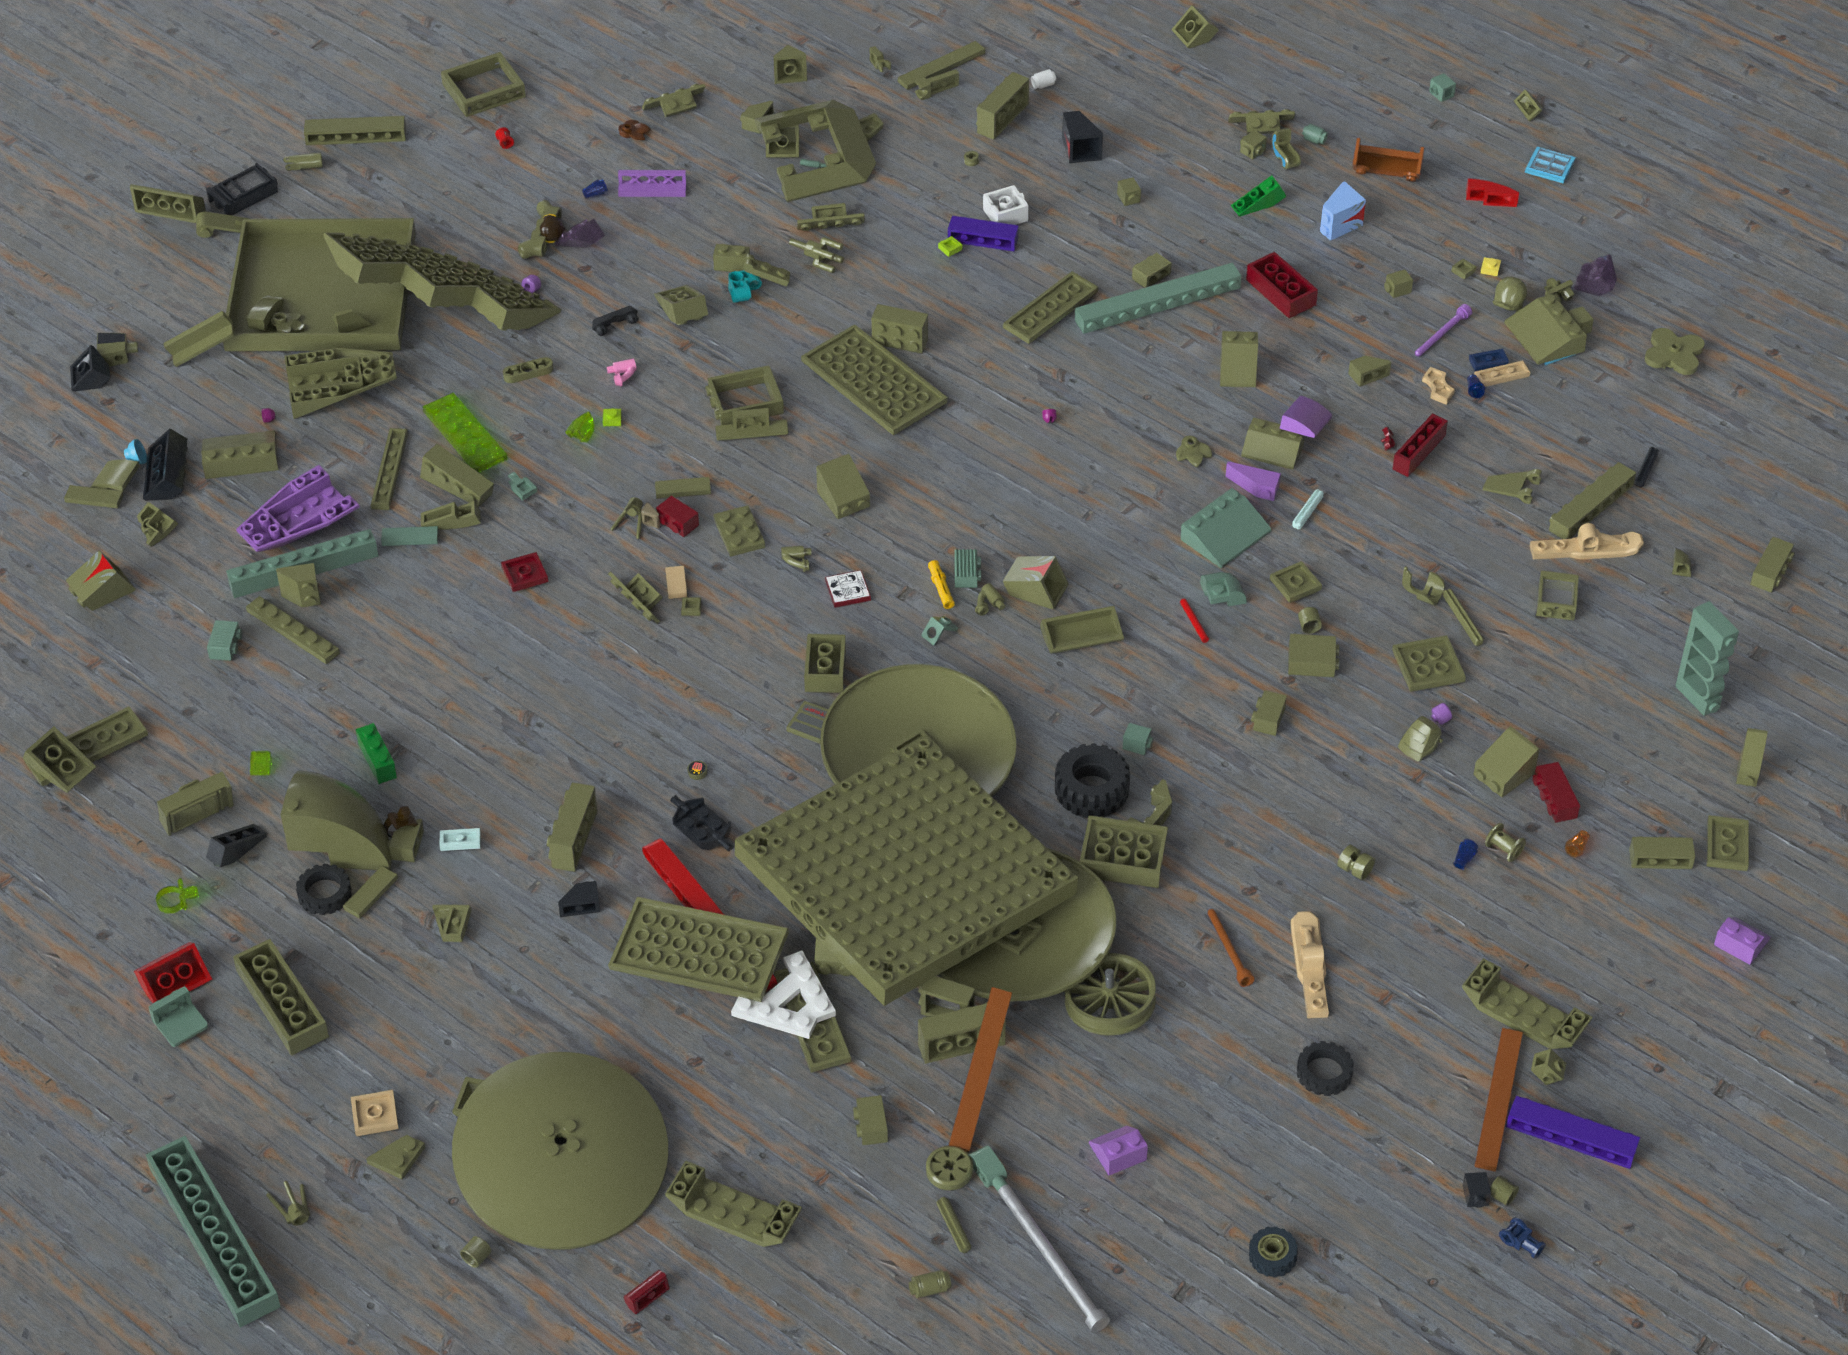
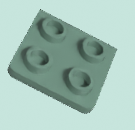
[148,986,208,1047]

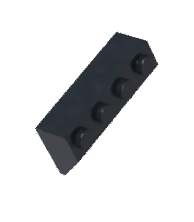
[143,428,188,501]

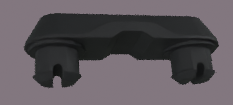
[592,306,639,336]

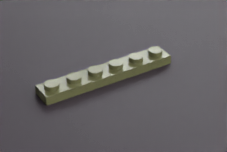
[246,596,340,664]

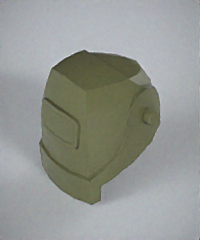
[1398,716,1443,762]

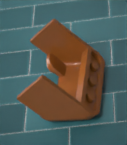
[1353,138,1424,182]

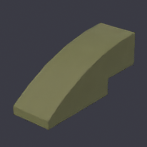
[247,296,284,331]
[421,501,481,530]

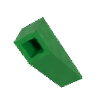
[1231,175,1286,217]

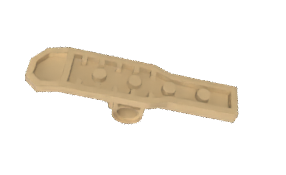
[1530,523,1644,560]
[1290,911,1329,1018]

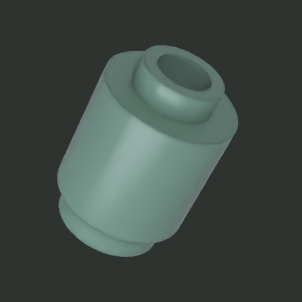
[1302,124,1328,145]

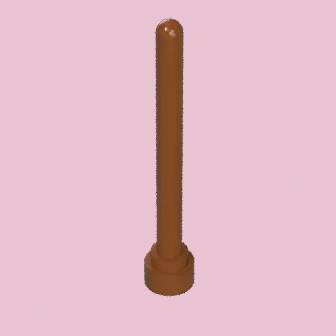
[1207,909,1255,987]

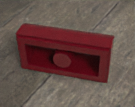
[624,1270,670,1314]

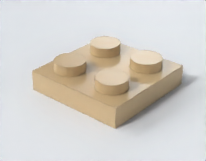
[351,1090,399,1136]

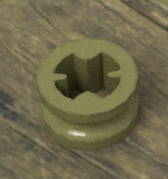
[964,151,979,166]

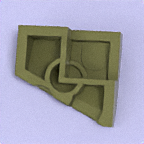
[137,502,178,546]

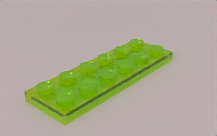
[422,392,508,473]

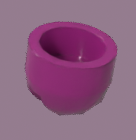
[262,408,275,423]
[1042,409,1057,423]

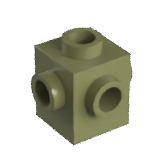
[1531,1049,1566,1085]

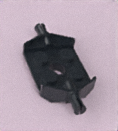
[670,795,734,852]

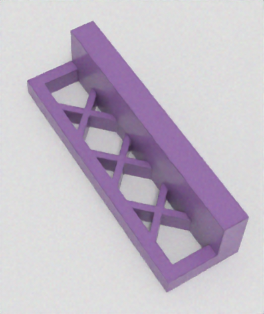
[618,170,687,197]

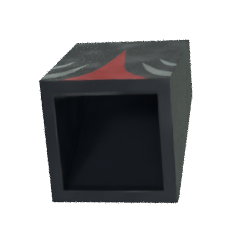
[1062,111,1103,164]

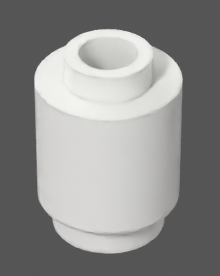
[1031,69,1056,89]

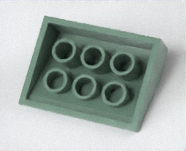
[1180,488,1271,568]

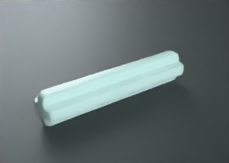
[1292,489,1324,529]

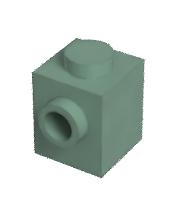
[1429,73,1456,102]

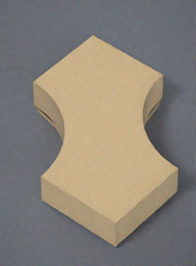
[1422,367,1455,405]

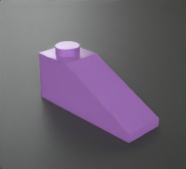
[1226,462,1281,501]

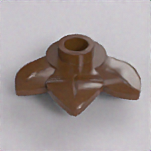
[618,120,651,140]

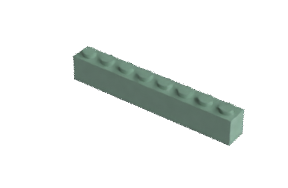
[226,529,378,598]

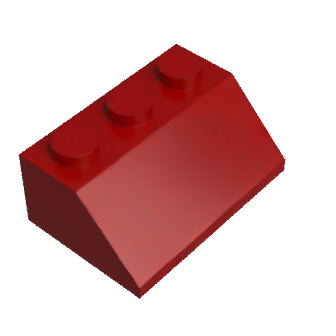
[134,942,212,1003]

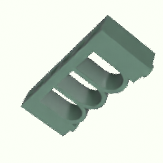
[1675,601,1739,716]

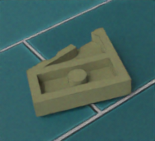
[432,905,472,942]
[366,1135,425,1180]

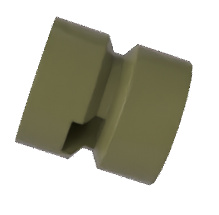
[1337,844,1375,881]

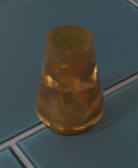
[1565,830,1590,857]

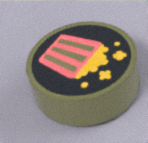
[687,761,707,780]

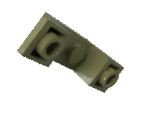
[1127,779,1172,826]

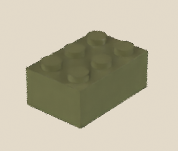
[871,304,928,354]
[804,634,846,693]

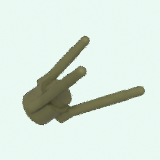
[610,497,643,539]
[266,1181,310,1226]

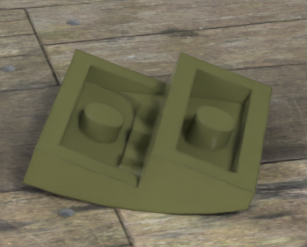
[91,460,139,491]

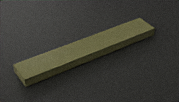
[898,41,985,90]
[371,428,408,510]

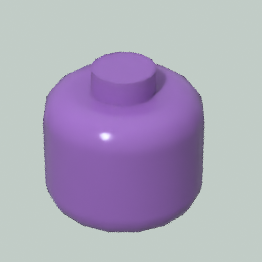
[521,275,541,293]
[1431,703,1453,725]

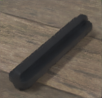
[1634,447,1659,488]

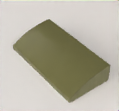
[1040,606,1124,654]

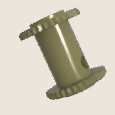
[1485,823,1526,862]

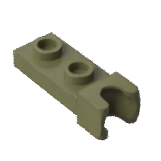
[915,69,959,100]

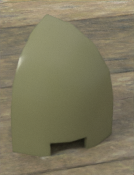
[1672,548,1691,577]

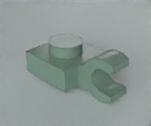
[508,472,537,501]

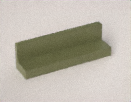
[164,311,234,367]

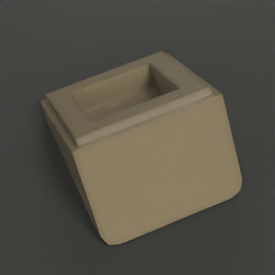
[641,503,660,529]

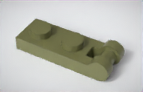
[743,254,790,287]

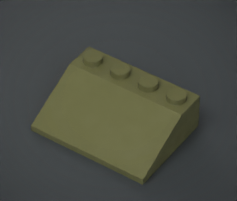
[1504,294,1587,365]
[201,430,278,479]
[1079,816,1168,888]

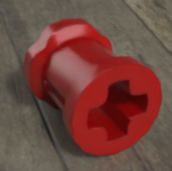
[495,127,514,149]

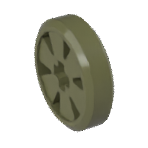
[926,1146,973,1190]

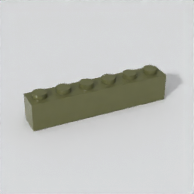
[304,116,406,145]
[1549,462,1636,539]

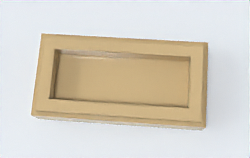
[665,566,687,599]

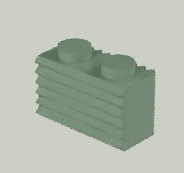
[955,549,981,588]
[207,620,242,661]

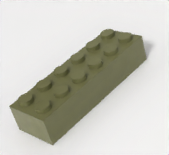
[233,939,329,1056]

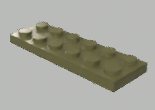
[1003,271,1098,344]
[24,706,148,787]
[774,961,851,1073]

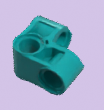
[728,270,762,303]

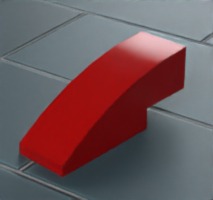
[1466,178,1519,207]

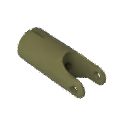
[283,152,323,171]

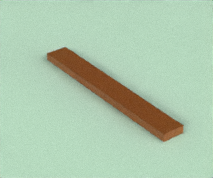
[948,987,1012,1153]
[1474,1028,1523,1172]

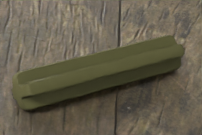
[937,1197,971,1253]

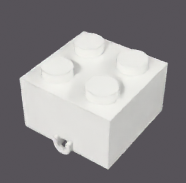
[983,185,1029,225]

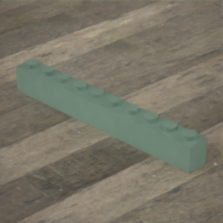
[1075,263,1242,334]

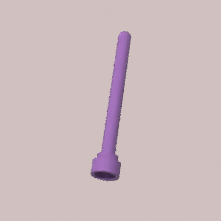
[1415,304,1472,357]

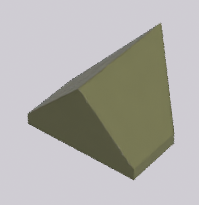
[331,308,373,333]

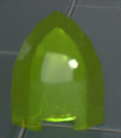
[565,411,594,442]

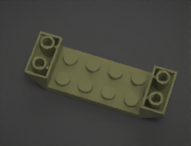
[1462,958,1593,1049]
[665,1161,802,1247]

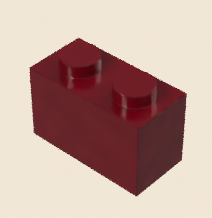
[656,495,699,537]

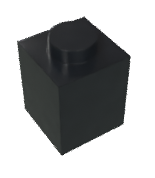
[1462,1172,1491,1208]

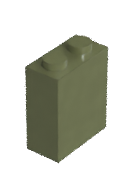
[1288,634,1339,677]

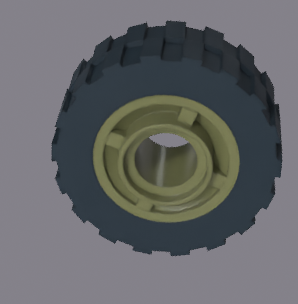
[1249,1227,1298,1277]

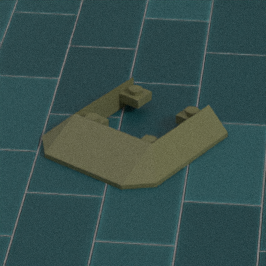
[754,100,876,202]

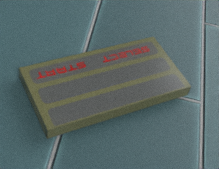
[786,701,828,744]

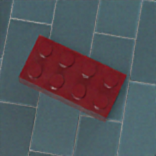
[1246,251,1318,318]

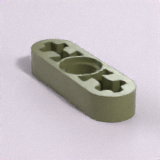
[503,357,553,383]

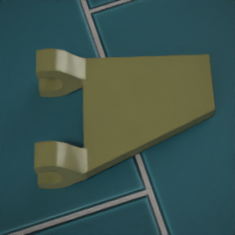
[1483,469,1542,504]

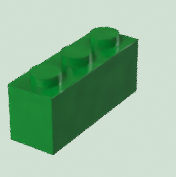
[355,723,397,784]

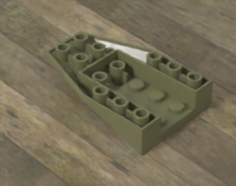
[284,348,397,419]

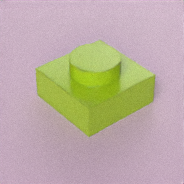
[938,236,962,257]
[603,408,622,426]

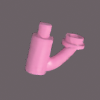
[606,358,636,387]

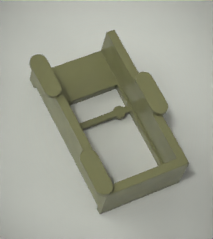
[157,772,234,836]

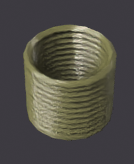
[1298,607,1322,634]
[1490,1175,1519,1206]
[460,1236,491,1268]

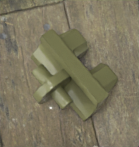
[1544,278,1575,303]

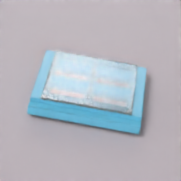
[1525,146,1576,183]

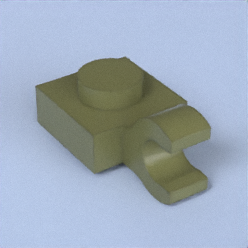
[869,46,891,72]

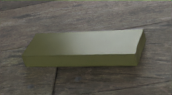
[655,477,711,499]
[64,485,123,508]
[343,866,398,919]

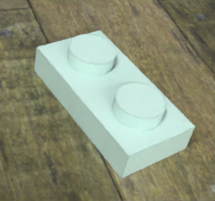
[440,828,481,851]

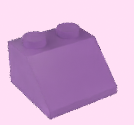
[1714,917,1771,965]
[1089,1126,1148,1176]

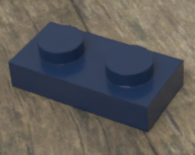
[1469,349,1509,371]

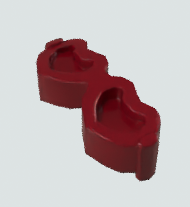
[1381,426,1395,451]

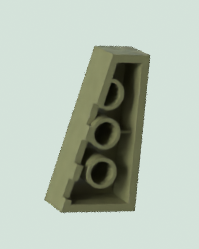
[420,444,494,507]

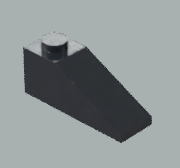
[206,824,267,867]

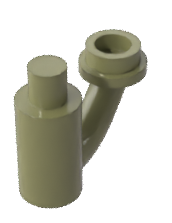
[781,546,811,572]
[975,583,1005,616]

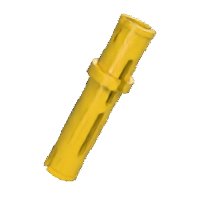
[928,560,955,609]

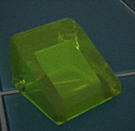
[250,751,272,775]

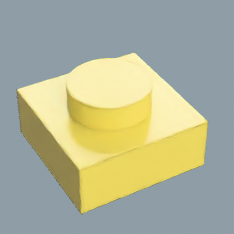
[1481,257,1501,276]

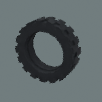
[296,864,352,915]
[1297,1041,1354,1096]

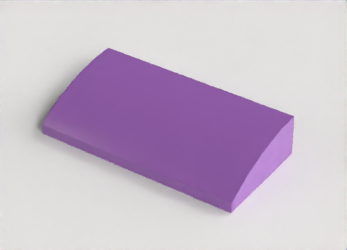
[1280,395,1332,438]

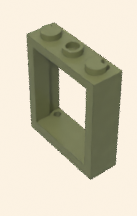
[705,365,784,425]

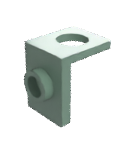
[921,616,958,646]

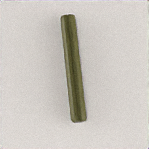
[1443,589,1484,646]

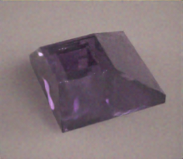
[555,218,605,248]
[1573,254,1617,296]

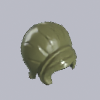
[1492,277,1527,312]

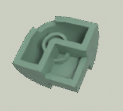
[1200,572,1247,606]

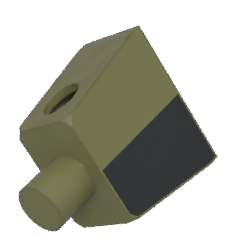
[97,333,139,367]

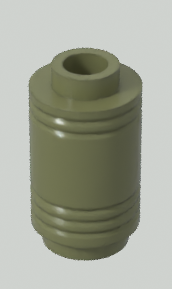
[909,1270,951,1298]

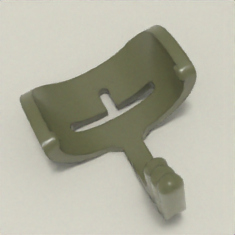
[1402,566,1445,606]

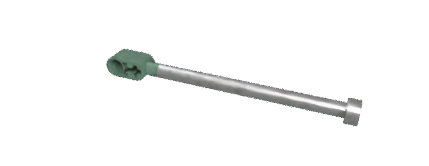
[968,1145,1110,1333]

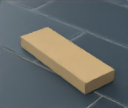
[1474,361,1530,388]

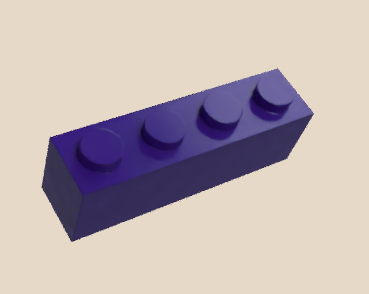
[948,216,1019,252]

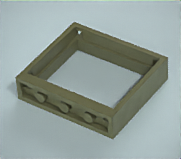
[441,52,526,117]

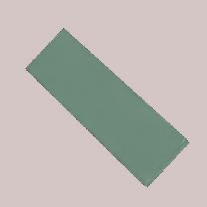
[381,526,438,546]

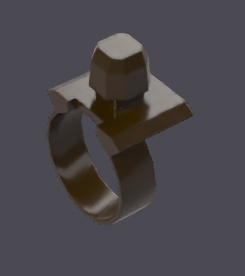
[384,806,418,838]

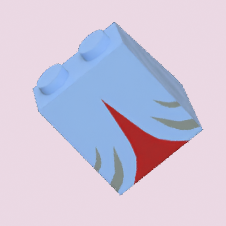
[1320,181,1366,241]

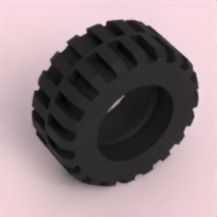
[1055,743,1130,818]

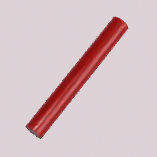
[1180,599,1209,643]

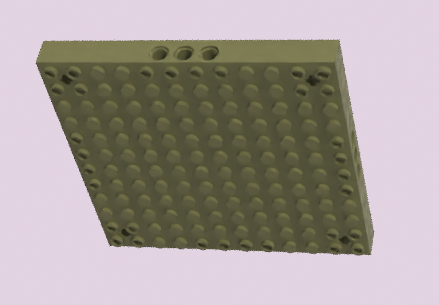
[735,736,1078,1006]

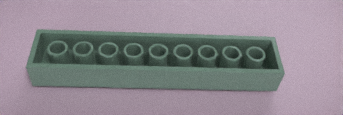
[146,1136,281,1328]

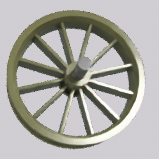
[1064,953,1156,1035]

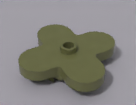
[1645,328,1705,375]

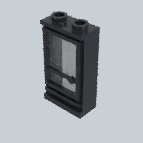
[206,163,278,216]

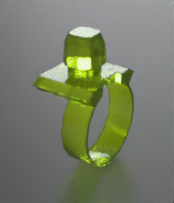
[156,878,199,914]

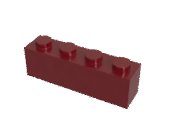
[1392,413,1448,477]

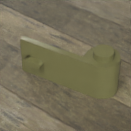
[196,212,249,238]

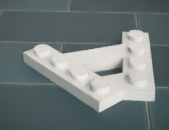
[731,951,836,1039]

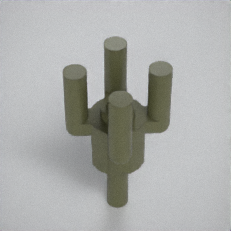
[789,237,844,273]

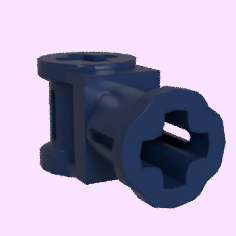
[1499,1217,1546,1259]

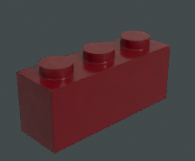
[1533,762,1580,823]

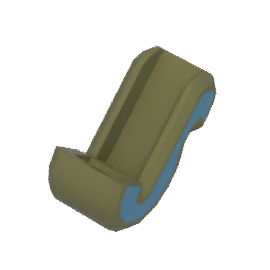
[1272,128,1301,169]

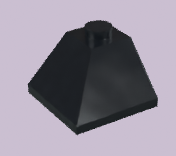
[70,345,111,392]

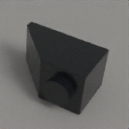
[558,881,600,918]

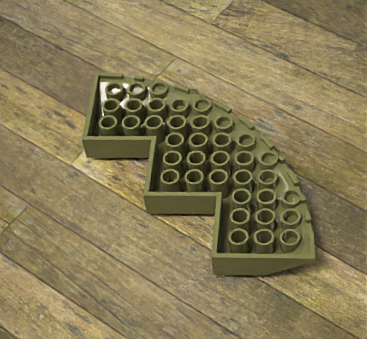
[323,232,561,331]

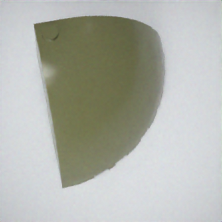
[280,770,392,871]

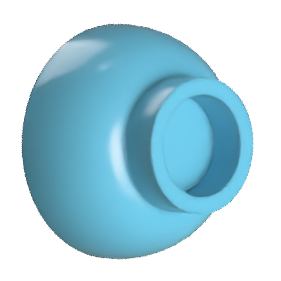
[124,439,147,464]

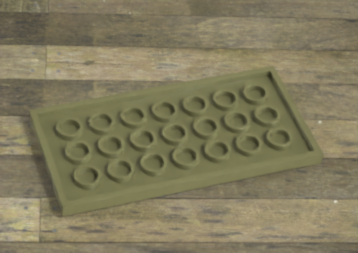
[801,324,947,436]
[608,897,789,1002]

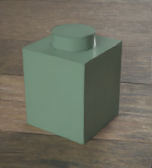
[1122,723,1154,755]

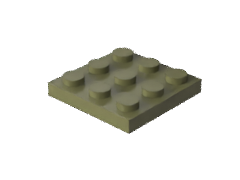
[1392,635,1466,692]

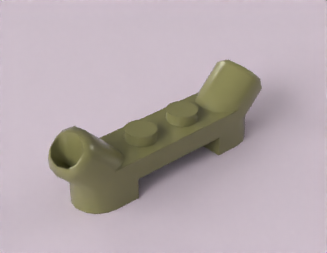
[518,200,562,259]

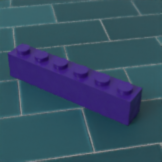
[1506,1096,1640,1169]

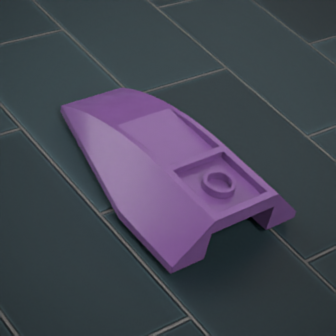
[236,465,360,552]

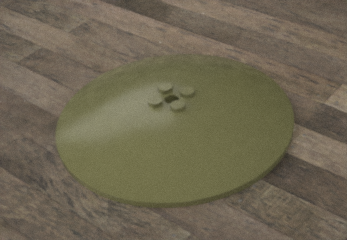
[820,664,1016,797]
[937,848,1116,1001]
[452,1052,668,1250]

